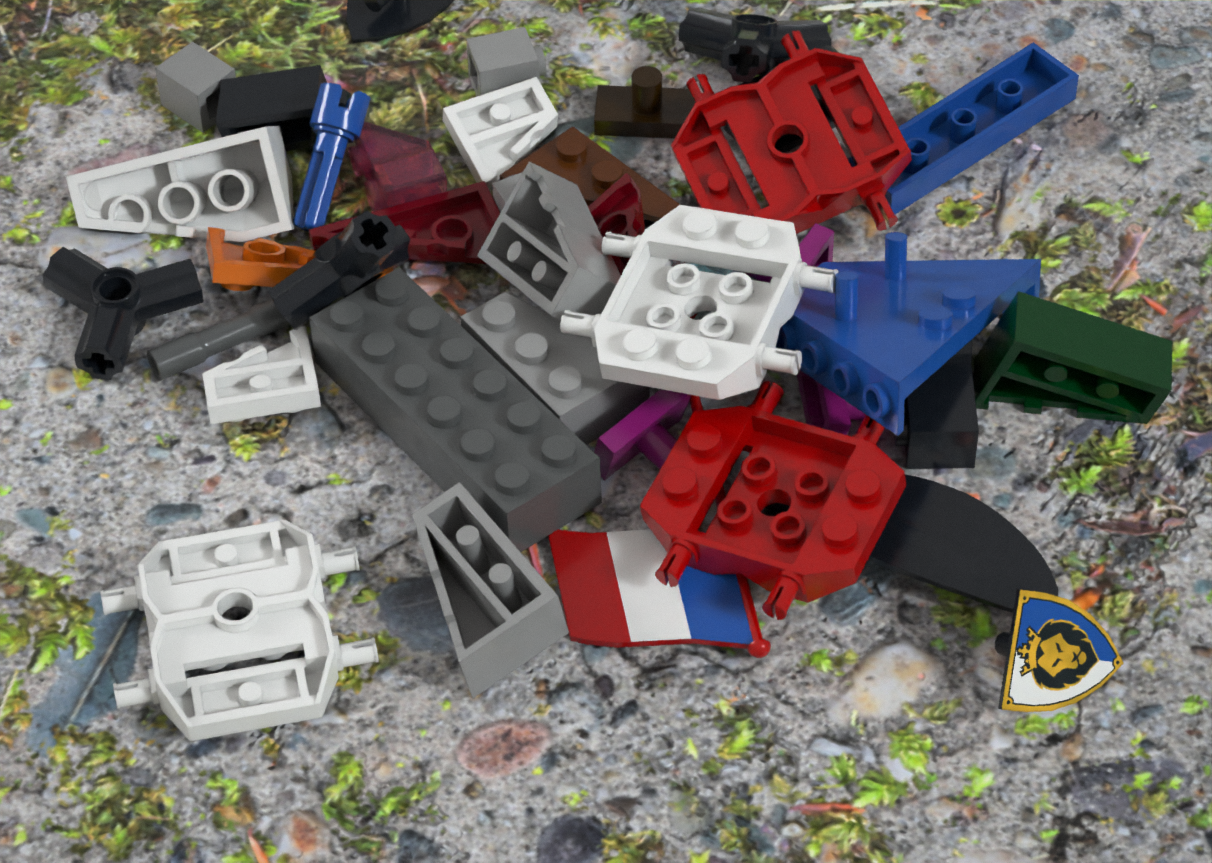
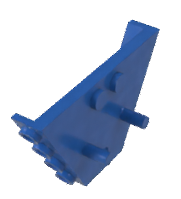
[776,232,1041,436]

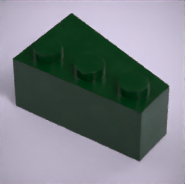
[973,291,1173,424]

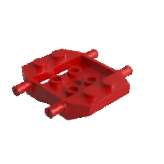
[671,30,912,234]
[640,381,906,620]

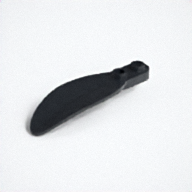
[765,474,1058,613]

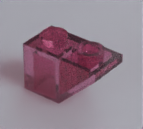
[348,122,447,212]

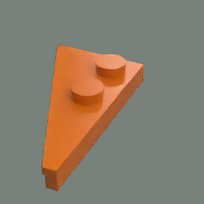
[206,227,394,291]

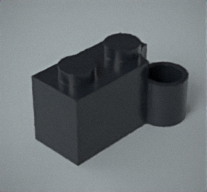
[894,340,979,469]

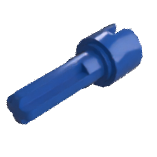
[293,83,371,232]

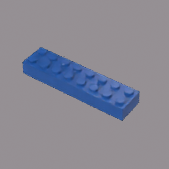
[848,42,1079,215]

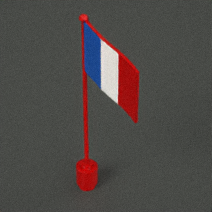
[548,260,771,658]

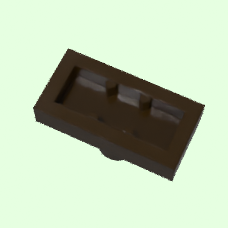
[594,66,696,139]

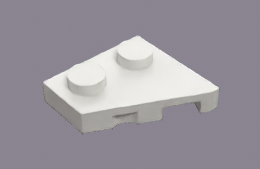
[442,77,558,192]
[202,326,321,424]

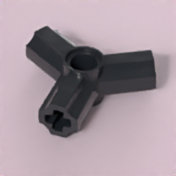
[678,8,831,83]
[267,210,410,330]
[42,247,204,380]

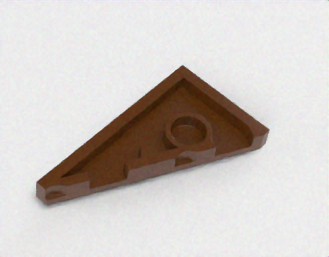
[499,126,680,222]

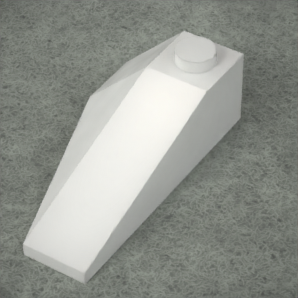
[66,126,294,242]

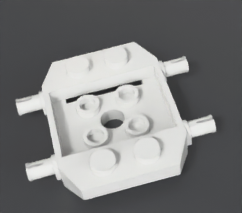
[560,205,839,400]
[100,520,379,741]

